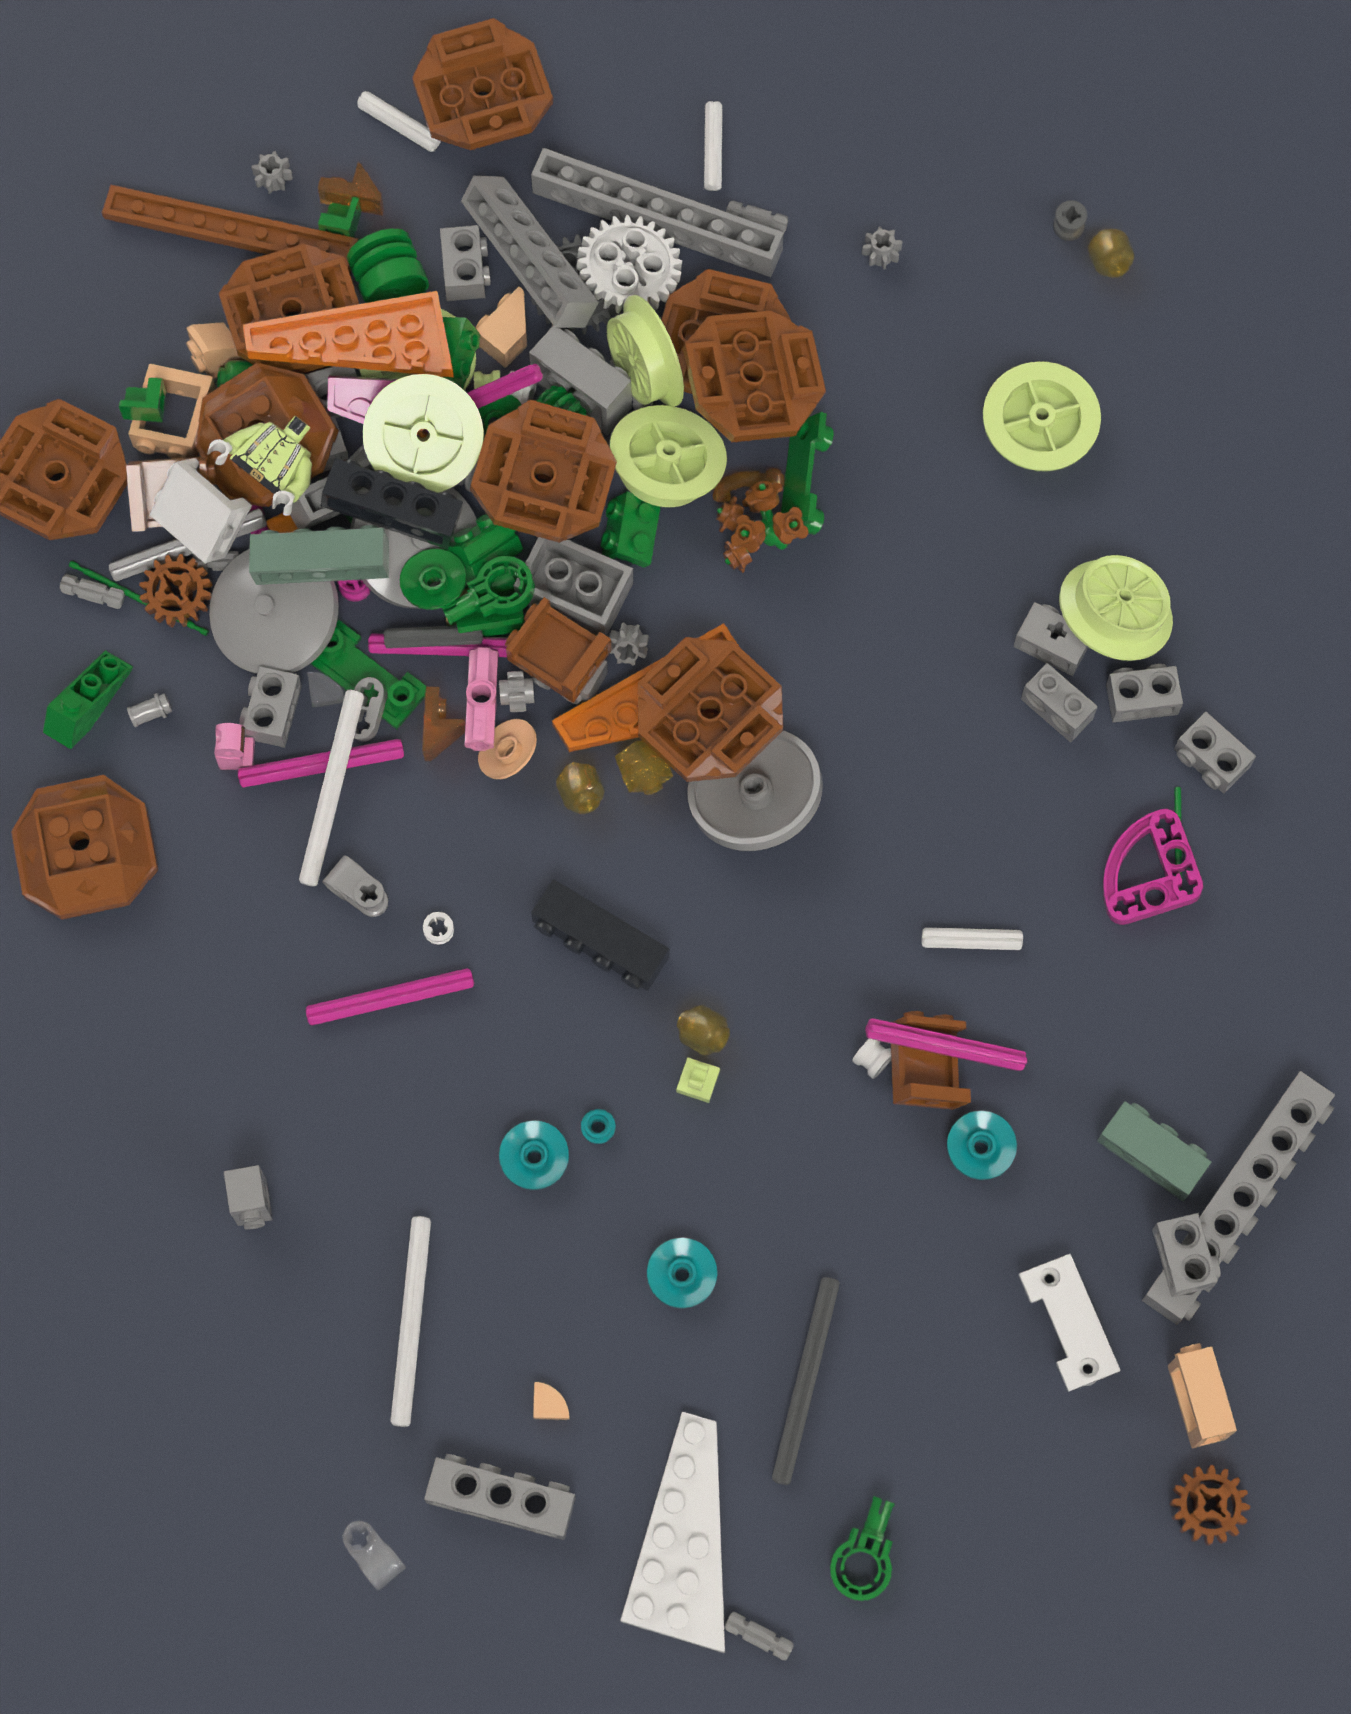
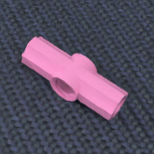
[464,647,499,751]

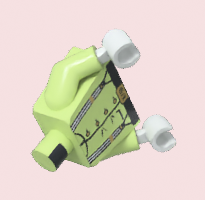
[207,416,312,516]

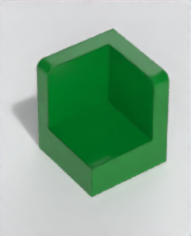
[318,197,362,238]
[119,377,166,422]

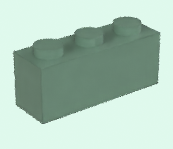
[1097,1101,1211,1202]

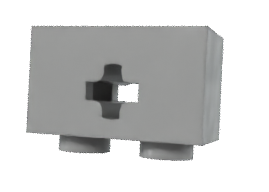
[1013,602,1088,676]

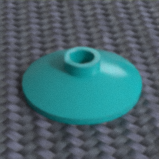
[947,1111,1017,1180]
[499,1121,569,1190]
[647,1238,717,1308]

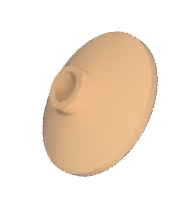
[478,719,537,779]

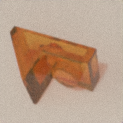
[318,162,384,216]
[422,686,465,761]

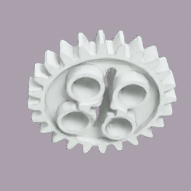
[576,215,682,314]

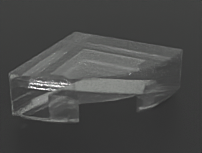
[307,672,344,707]

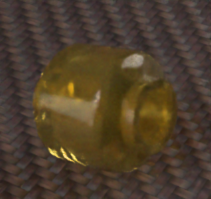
[1088,229,1135,278]
[556,762,605,814]
[677,1005,730,1056]

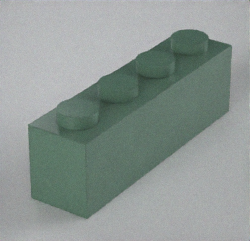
[249,525,389,585]

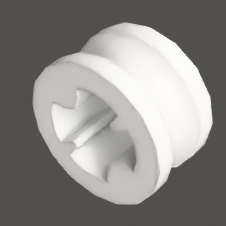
[423,912,454,945]

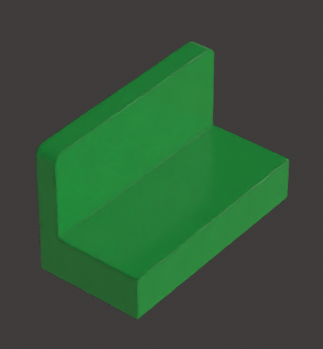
[456,610,524,637]

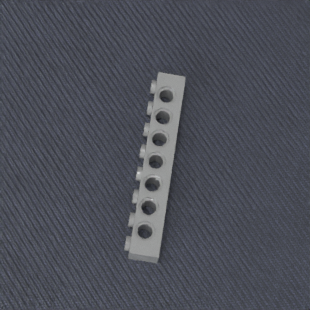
[531,148,784,277]
[1142,1071,1335,1325]

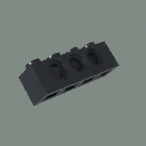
[321,458,463,550]

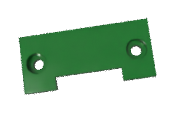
[781,412,834,535]
[310,620,430,730]

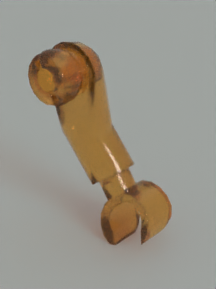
[712,468,784,502]

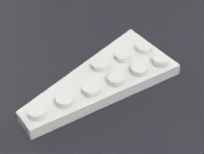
[621,1412,725,1653]

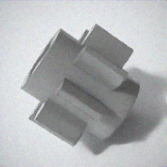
[252,151,293,194]
[862,226,902,269]
[609,623,649,666]
[499,671,534,712]

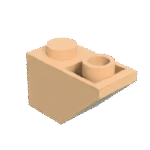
[476,287,527,368]
[186,323,245,380]

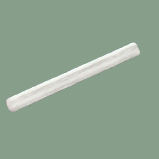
[299,690,364,886]
[391,1216,431,1427]

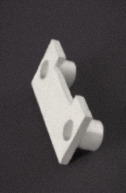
[1019,1254,1120,1392]

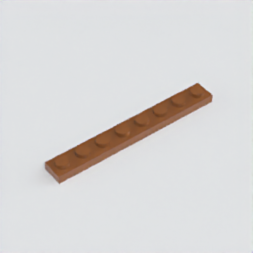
[102,185,359,273]

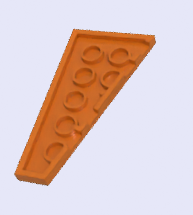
[242,291,454,377]
[552,623,739,752]

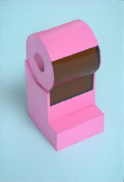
[214,723,255,770]

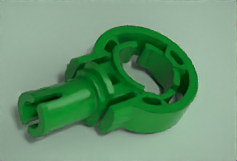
[442,556,535,625]
[830,1496,895,1601]

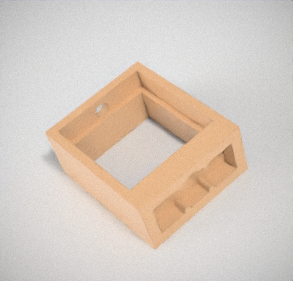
[128,364,216,459]
[1168,1343,1237,1448]

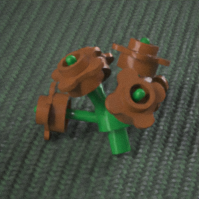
[716,481,808,573]

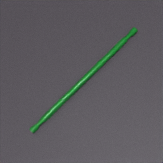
[69,561,209,636]

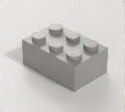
[529,326,632,436]
[514,537,633,636]

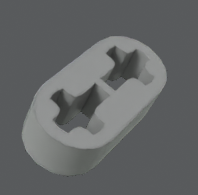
[354,677,387,742]

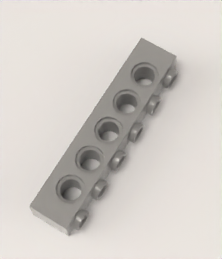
[461,176,599,328]

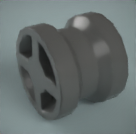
[1053,200,1087,241]

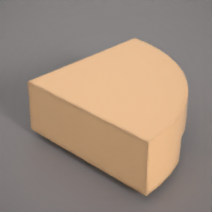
[533,1382,569,1420]

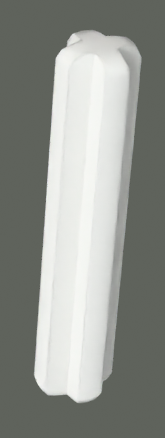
[357,91,441,152]
[704,101,722,191]
[921,928,1023,950]

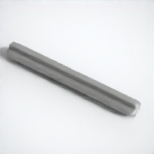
[109,509,267,581]

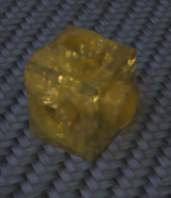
[614,741,673,795]

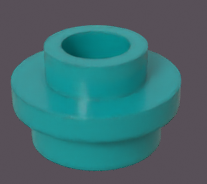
[581,1109,616,1144]

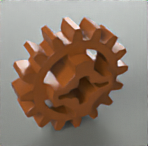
[139,554,213,628]
[1170,1465,1250,1545]

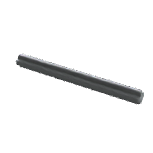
[772,1277,840,1485]

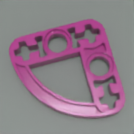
[1103,809,1203,925]

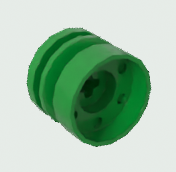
[346,228,429,303]

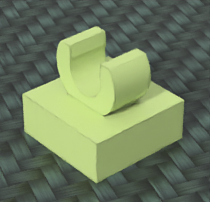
[676,1057,720,1103]

